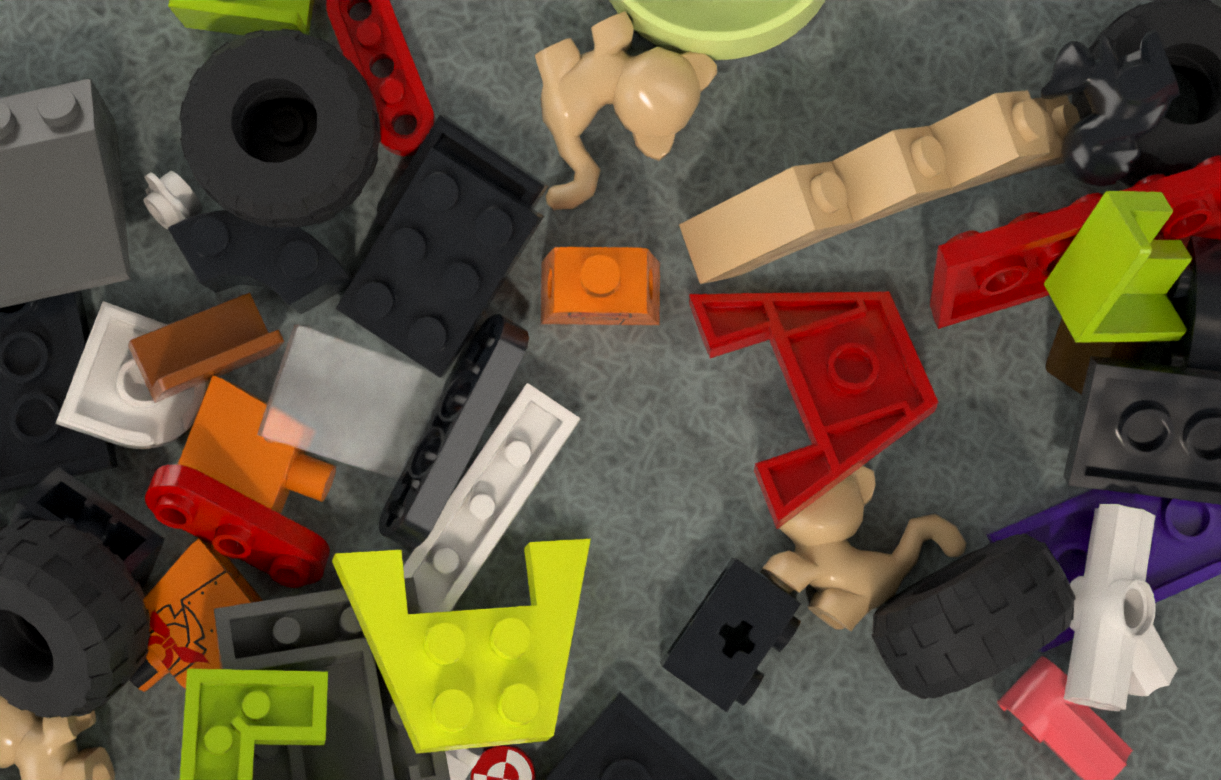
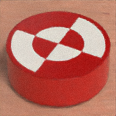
[471,744,536,780]

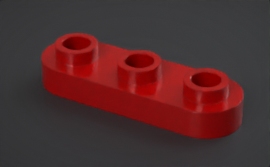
[326,0,436,156]
[145,464,330,588]

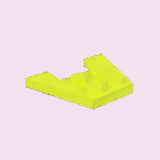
[332,539,591,754]

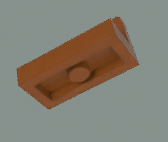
[128,292,285,403]

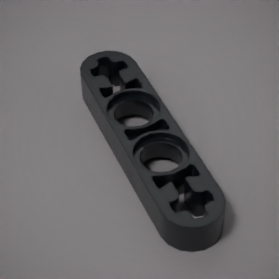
[379,314,529,549]

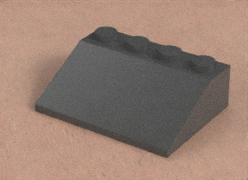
[0,78,131,308]

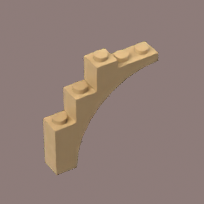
[679,90,1080,284]

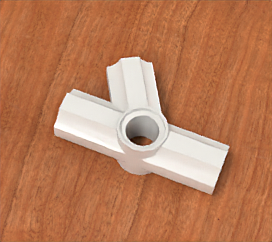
[1064,504,1178,712]

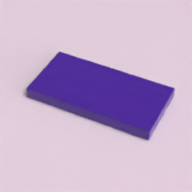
[986,488,1221,653]

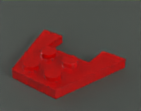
[689,291,939,529]

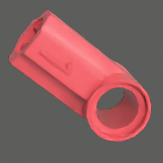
[997,656,1133,780]

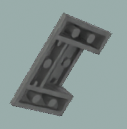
[214,577,450,780]

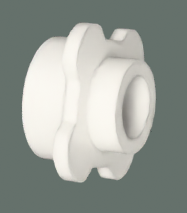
[143,171,203,229]

